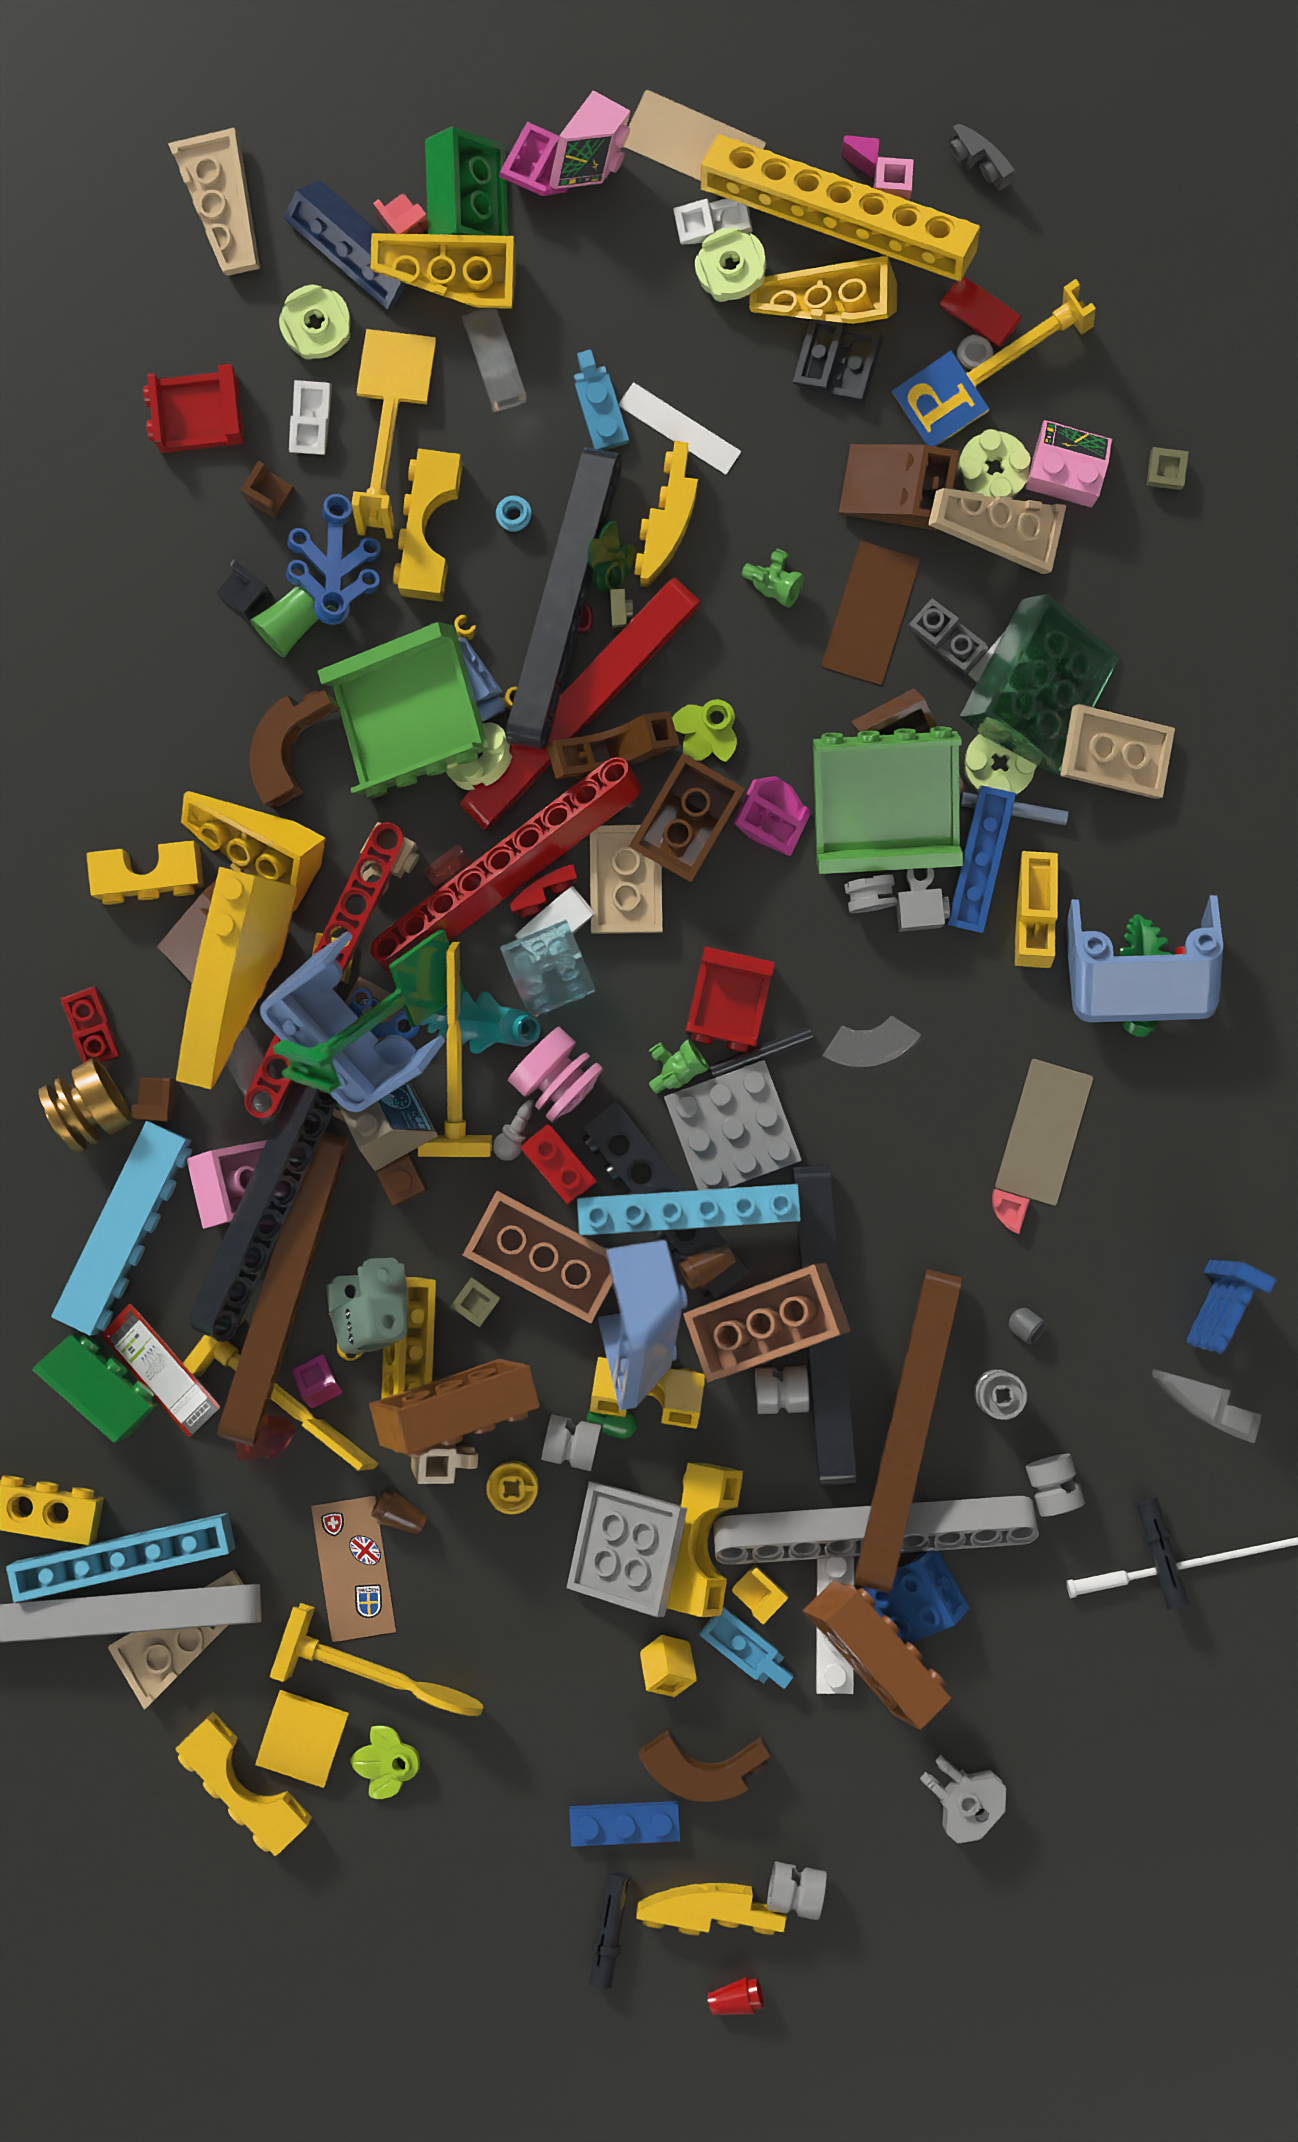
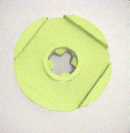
[695,228,766,302]
[279,285,351,360]
[958,429,1030,499]
[446,722,513,790]
[964,726,1037,795]

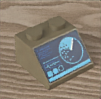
[337,1082,438,1171]

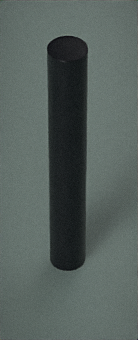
[709,1027,814,1078]

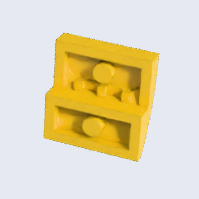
[255,1690,349,1788]

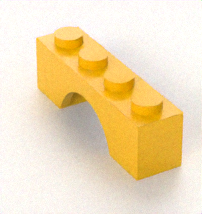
[393,448,463,602]
[667,1463,743,1617]
[175,1712,312,1857]

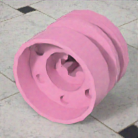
[508,1026,603,1123]

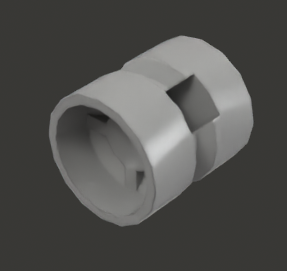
[755,1365,809,1414]
[974,1369,1027,1420]
[541,1414,601,1471]
[1025,1453,1085,1516]
[767,1861,826,1920]

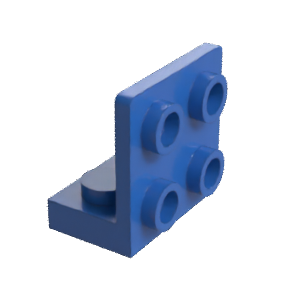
[863,1550,970,1644]

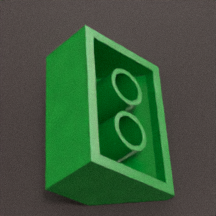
[425,126,509,236]
[32,1333,158,1443]

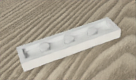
[816,1556,854,1694]

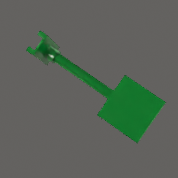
[272,929,465,1093]

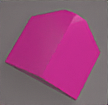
[499,122,569,196]
[733,776,811,856]

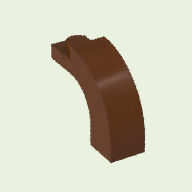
[250,690,340,809]
[546,711,680,780]
[639,1729,771,1802]

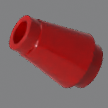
[708,1976,764,2015]

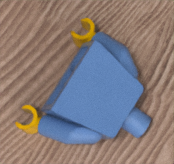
[454,615,517,722]

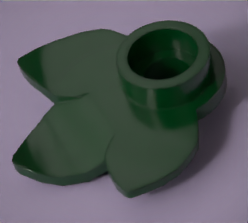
[587,521,637,594]

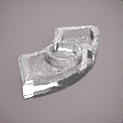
[822,1015,921,1067]

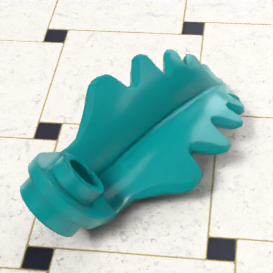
[420,992,541,1054]

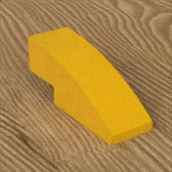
[1015,851,1058,968]

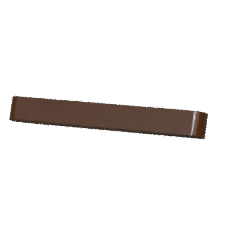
[218,1131,349,1447]
[854,1269,962,1593]

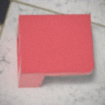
[373,194,428,234]

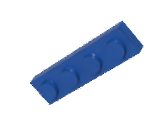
[947,785,1016,933]

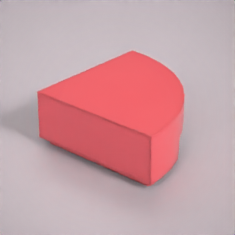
[992,1189,1030,1234]

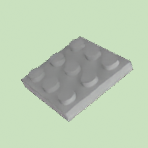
[664,1060,802,1191]
[567,1481,687,1617]

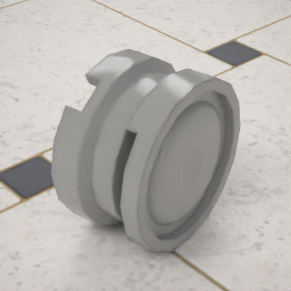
[844,875,898,913]

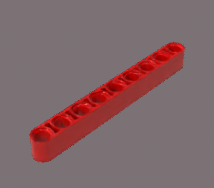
[459,578,701,830]
[370,757,641,977]
[245,822,405,1118]

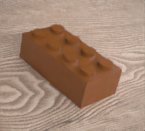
[369,1359,539,1457]
[803,1580,951,1730]

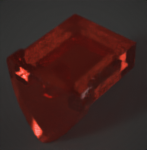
[422,844,473,887]
[235,1415,295,1461]

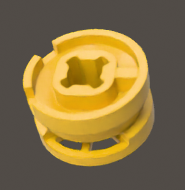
[487,1461,539,1514]

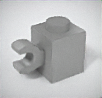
[896,868,950,932]

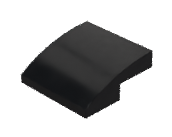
[793,319,884,404]

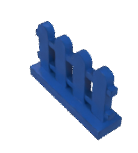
[1186,1260,1276,1354]

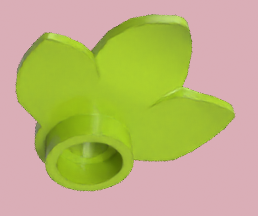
[672,699,737,762]
[350,1726,420,1799]

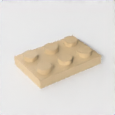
[1060,704,1175,799]
[590,825,662,934]

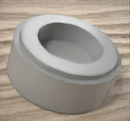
[956,335,993,372]

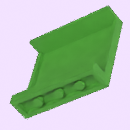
[318,622,490,799]
[813,727,963,874]

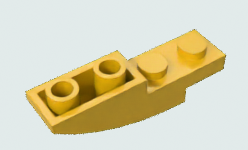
[635,441,698,587]
[636,1883,786,1935]

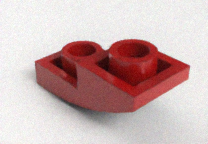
[940,276,1022,348]
[510,864,578,918]
[60,986,119,1063]

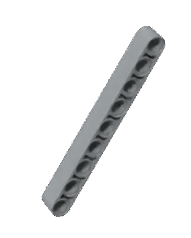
[713,1496,1039,1565]
[0,1584,262,1643]

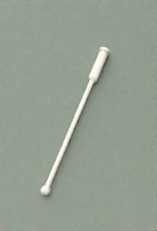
[1066,1537,1298,1598]

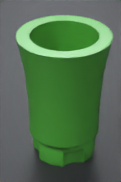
[250,585,331,658]

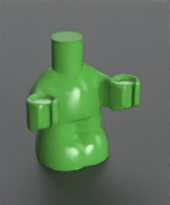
[741,548,804,608]
[649,1039,709,1094]

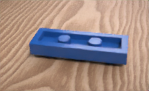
[569,1801,680,1846]

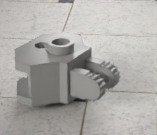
[920,1755,1006,1843]

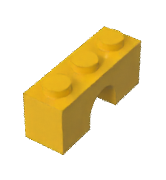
[87,840,204,904]
[590,1357,705,1429]

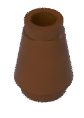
[679,1244,736,1290]
[371,1490,427,1535]

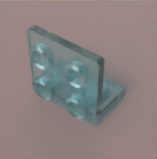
[500,920,596,1017]

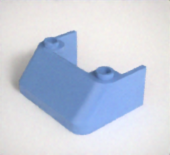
[1065,895,1223,1022]
[260,931,445,1112]
[598,1240,687,1410]

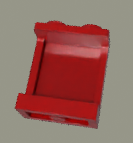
[143,364,245,453]
[685,946,775,1053]
[520,1125,597,1204]

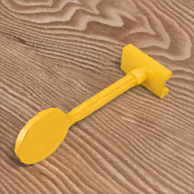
[270,1603,483,1716]

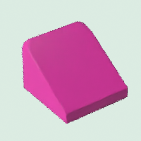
[841,135,879,178]
[291,1354,342,1408]

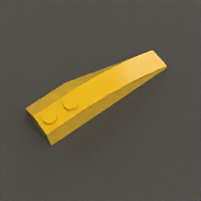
[176,867,299,1089]

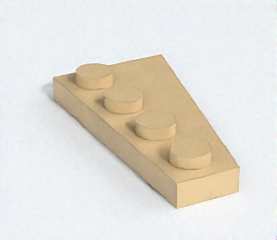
[168,128,260,276]
[928,488,1066,574]
[108,1569,244,1710]

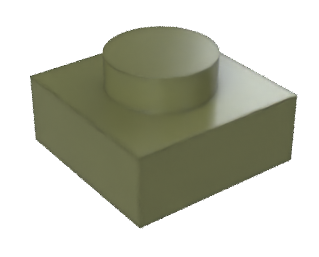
[1146,447,1188,490]
[610,589,633,633]
[450,1277,501,1328]

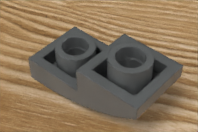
[949,123,1015,191]
[909,598,988,675]

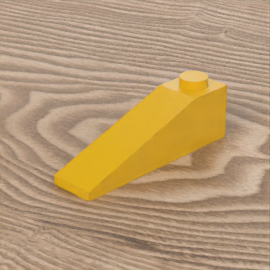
[371,233,516,309]
[749,256,897,324]
[181,791,325,912]

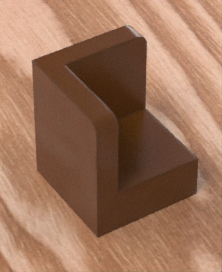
[240,461,295,519]
[131,1077,177,1122]

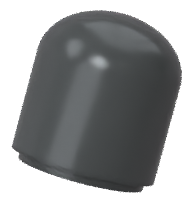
[1008,1308,1046,1344]

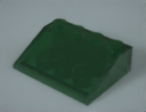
[959,594,1121,775]

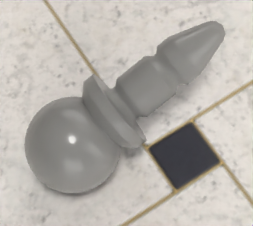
[493,1099,534,1161]

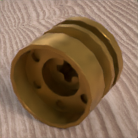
[39,1058,132,1154]

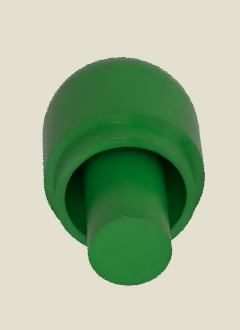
[586,1409,637,1439]

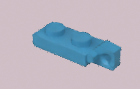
[574,349,629,451]
[699,1606,793,1689]

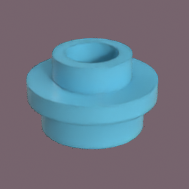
[496,496,531,532]

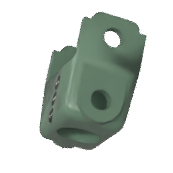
[326,1258,408,1355]

